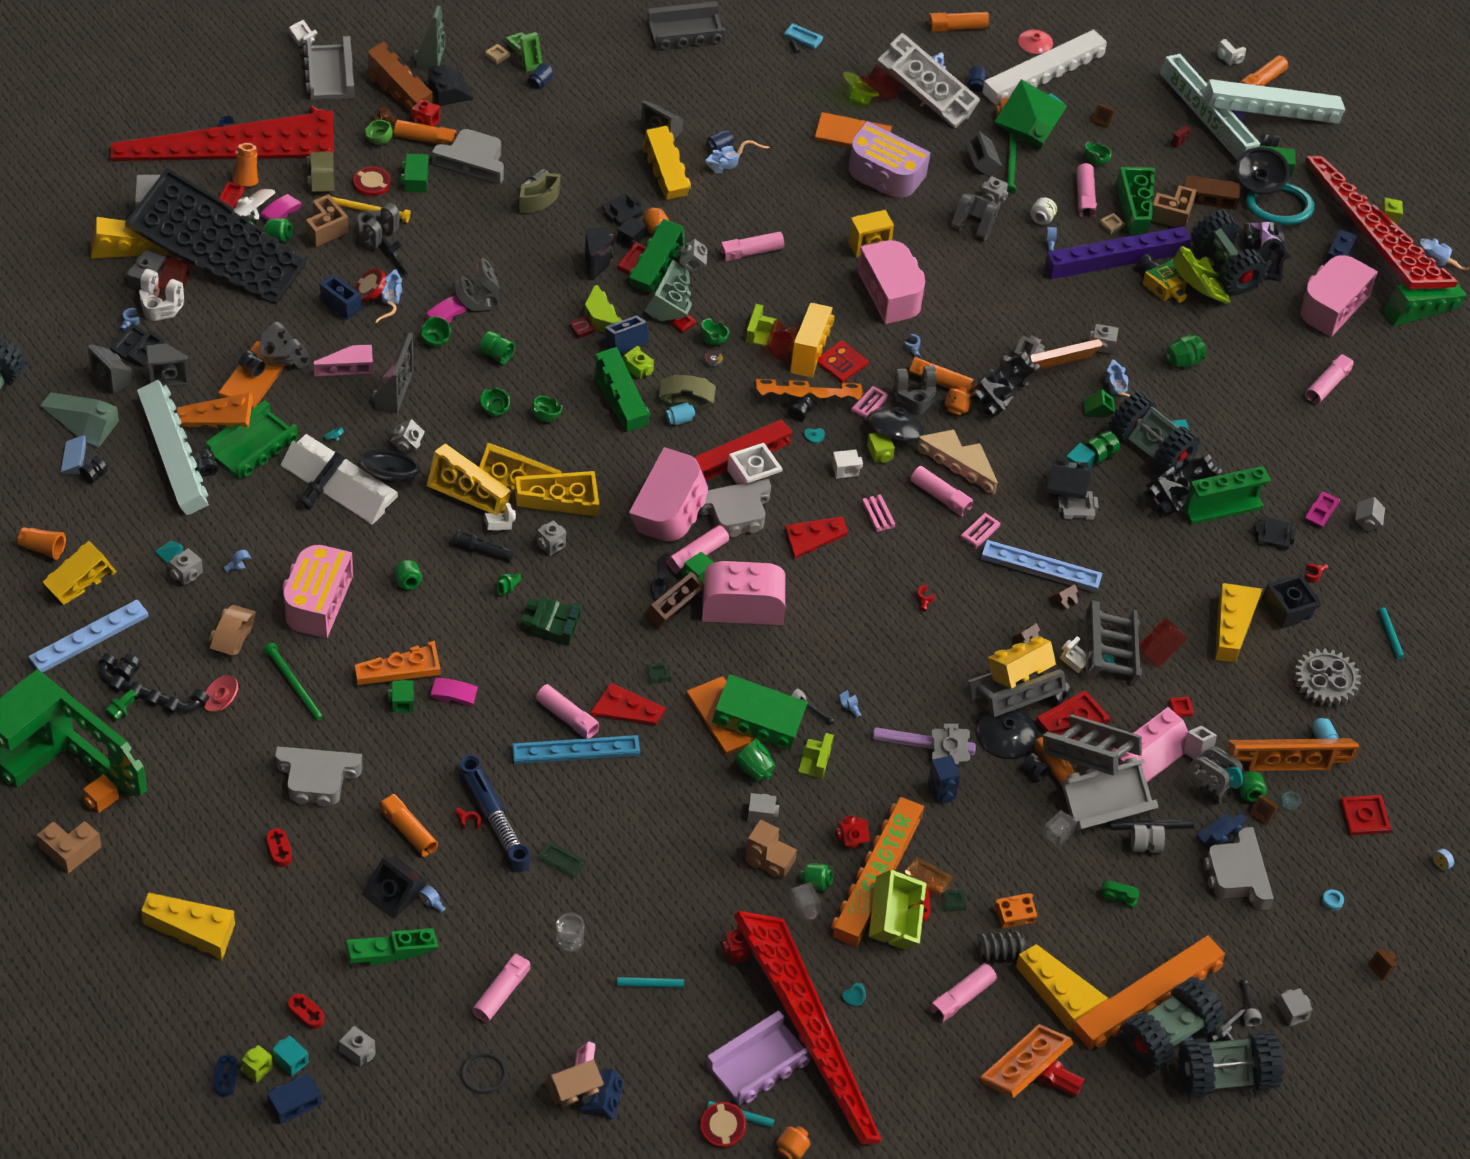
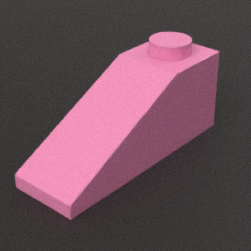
[314,345,373,376]

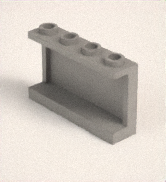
[304,36,354,100]
[1061,757,1159,831]

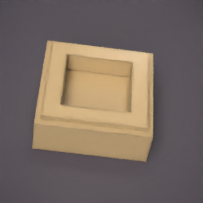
[485,44,510,64]
[1099,213,1125,234]

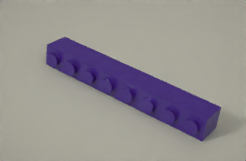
[1045,226,1191,279]

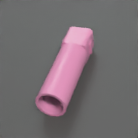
[1076,163,1097,218]
[721,232,784,262]
[1305,354,1354,405]
[911,466,973,517]
[666,525,729,574]
[536,684,599,739]
[472,954,530,1023]
[930,964,997,1022]

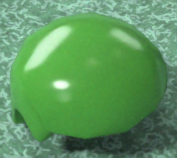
[365,120,393,145]

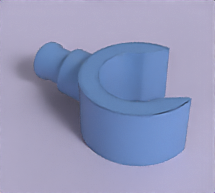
[1046,227,1057,252]
[120,308,140,331]
[903,334,921,358]
[224,550,252,572]
[839,690,862,718]
[419,885,446,913]

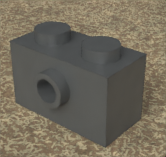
[966,131,1002,175]
[126,249,167,290]

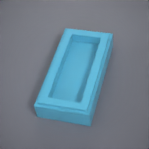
[784,23,823,50]

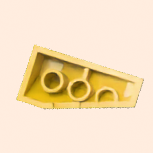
[479,443,562,489]

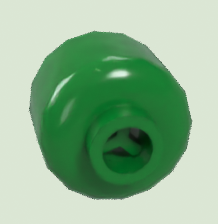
[264,218,293,243]
[393,560,422,590]
[1238,771,1267,802]
[800,863,833,892]

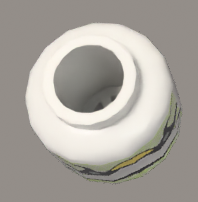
[1030,197,1057,225]

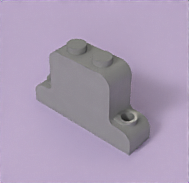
[432,129,504,184]
[697,479,771,537]
[276,746,363,807]
[1203,827,1274,910]

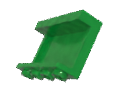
[206,400,298,480]
[1184,466,1271,525]
[712,674,808,750]

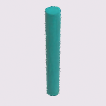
[1378,608,1404,659]
[617,977,684,988]
[707,1101,775,1128]

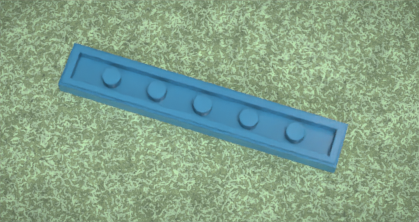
[512,735,640,764]

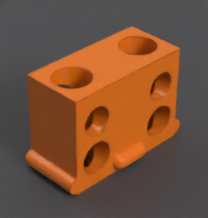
[994,893,1038,929]

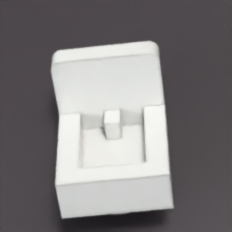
[288,20,317,47]
[1217,39,1246,66]
[484,503,516,531]
[1060,636,1086,673]

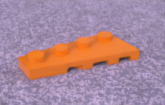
[177,393,253,427]
[355,641,441,685]

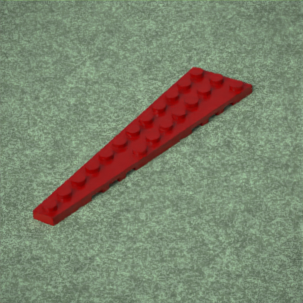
[1305,156,1458,289]
[733,911,882,1145]

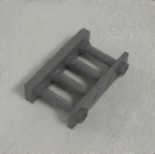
[1085,600,1142,686]
[968,669,1066,717]
[1043,714,1142,776]

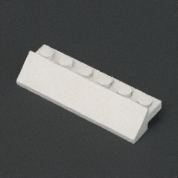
[878,33,980,128]
[281,434,398,525]

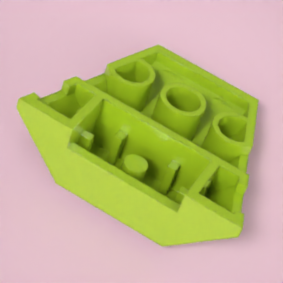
[1172,246,1230,304]

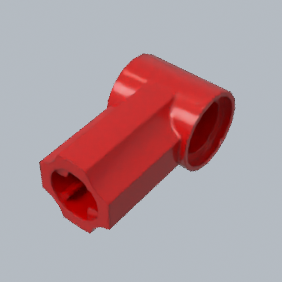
[1036,1060,1085,1098]

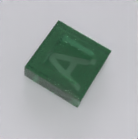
[646,662,671,684]
[942,889,967,912]

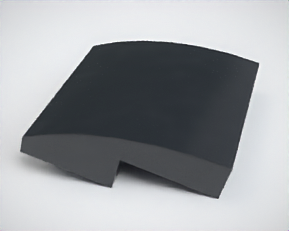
[110,323,166,367]

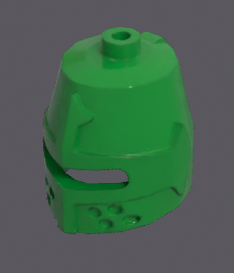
[1165,334,1206,369]
[734,738,776,782]

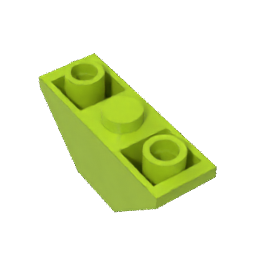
[585,285,622,333]

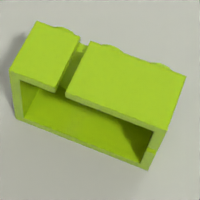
[869,870,926,950]

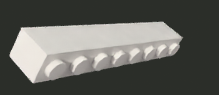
[983,30,1107,105]

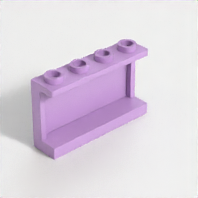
[706,1011,811,1105]

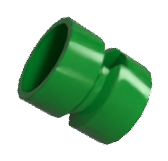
[479,331,515,364]
[1083,431,1120,465]

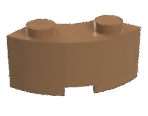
[209,605,256,655]

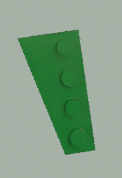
[1115,167,1155,235]
[629,219,685,294]
[1383,283,1467,327]
[595,347,650,432]

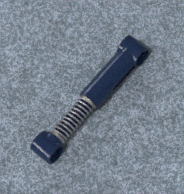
[460,755,530,873]

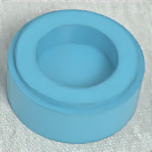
[1322,889,1344,911]

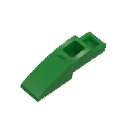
[345,928,438,967]

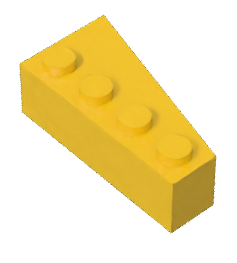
[642,126,691,200]
[1215,583,1262,663]
[141,893,235,960]

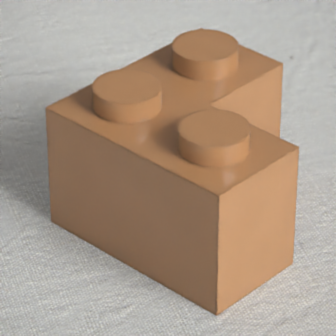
[1151,185,1196,228]
[306,194,349,247]
[746,819,797,879]
[37,821,101,873]
[545,1059,604,1107]

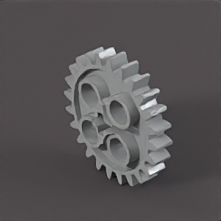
[1294,648,1361,707]

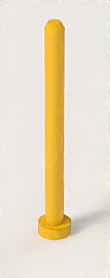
[332,197,411,223]

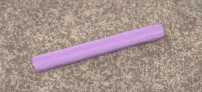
[873,728,976,755]

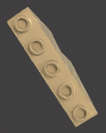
[917,430,998,494]

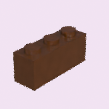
[1184,175,1240,210]
[643,572,704,629]

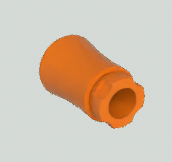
[232,143,258,186]
[18,527,66,560]

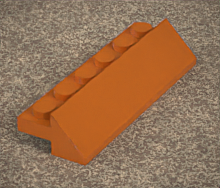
[1227,738,1359,771]

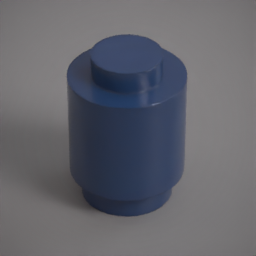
[528,63,554,89]
[968,66,987,92]
[706,130,734,152]

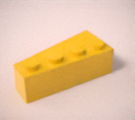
[91,217,170,258]
[790,303,835,378]
[427,444,511,516]
[515,471,599,516]
[1016,944,1108,1031]

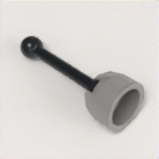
[791,688,835,725]
[1240,979,1262,1027]

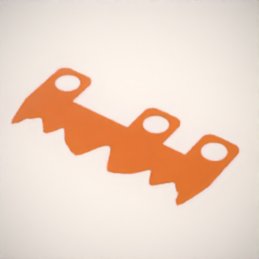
[756,379,863,400]

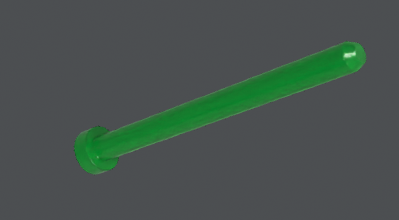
[1007,133,1017,194]
[263,643,322,720]

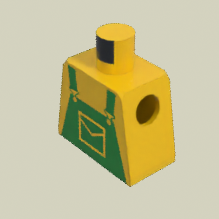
[1143,260,1187,303]

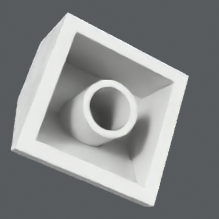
[727,443,782,483]

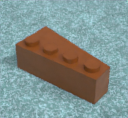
[368,42,432,111]

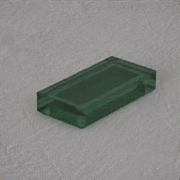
[538,841,586,879]

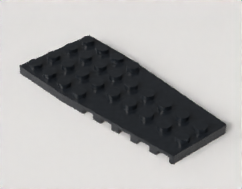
[125,168,306,304]

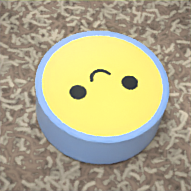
[1432,849,1454,871]

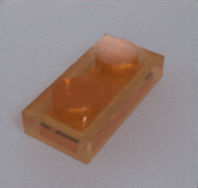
[905,857,953,896]

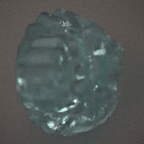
[1282,791,1302,811]

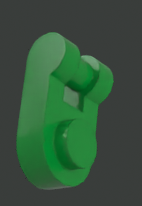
[1100,881,1139,908]

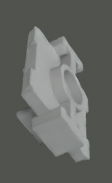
[1057,491,1099,520]
[932,724,970,767]

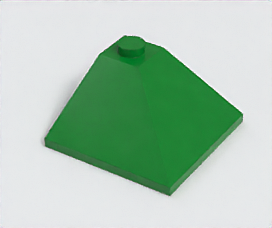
[994,79,1067,150]

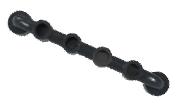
[99,653,209,714]

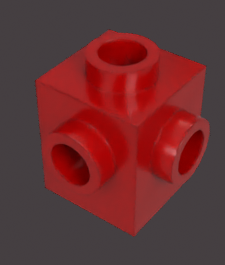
[411,99,440,127]
[835,816,870,848]
[722,929,752,964]

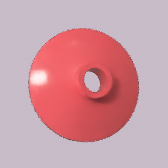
[1018,30,1053,54]
[204,675,238,713]

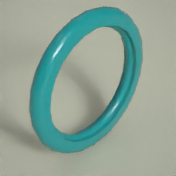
[1246,183,1315,225]

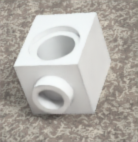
[832,450,863,478]

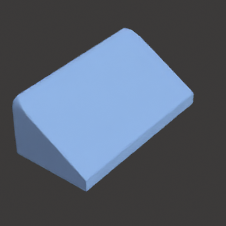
[61,436,86,474]

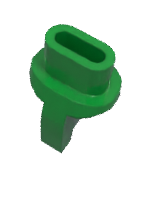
[496,574,522,596]
[105,689,136,721]

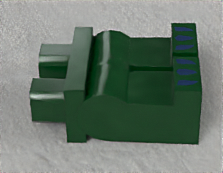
[521,596,581,646]

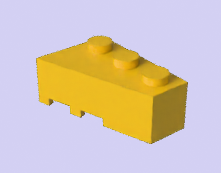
[43,541,117,605]
[988,637,1056,689]

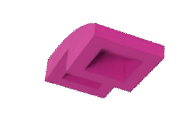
[260,194,302,220]
[425,296,468,323]
[1305,491,1340,528]
[429,678,478,707]

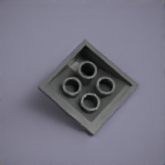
[372,333,414,413]

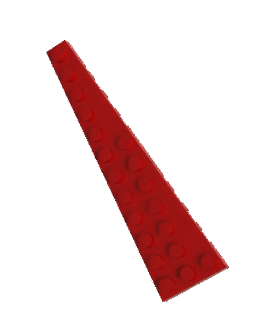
[111,110,334,161]

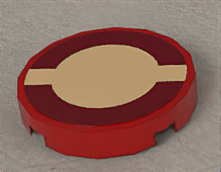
[354,167,390,197]
[354,268,387,303]
[701,1102,746,1148]

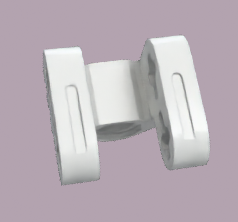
[139,269,184,321]

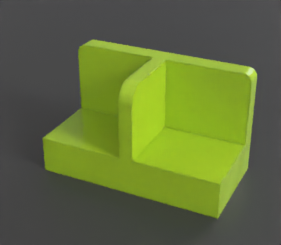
[746,304,777,347]
[798,733,834,779]

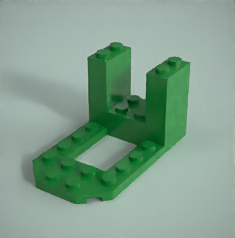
[0,669,147,796]

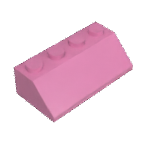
[1111,707,1188,782]

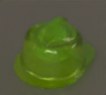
[843,72,880,107]

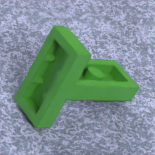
[506,32,542,72]

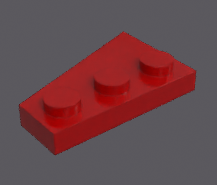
[785,516,848,559]
[591,683,666,726]
[1036,690,1111,733]

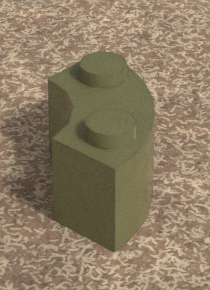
[307,151,334,191]
[519,173,561,213]
[659,375,716,410]

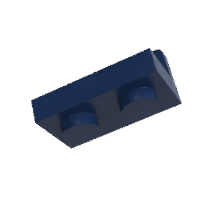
[1197,813,1247,851]
[580,1069,623,1119]

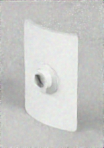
[234,189,275,221]

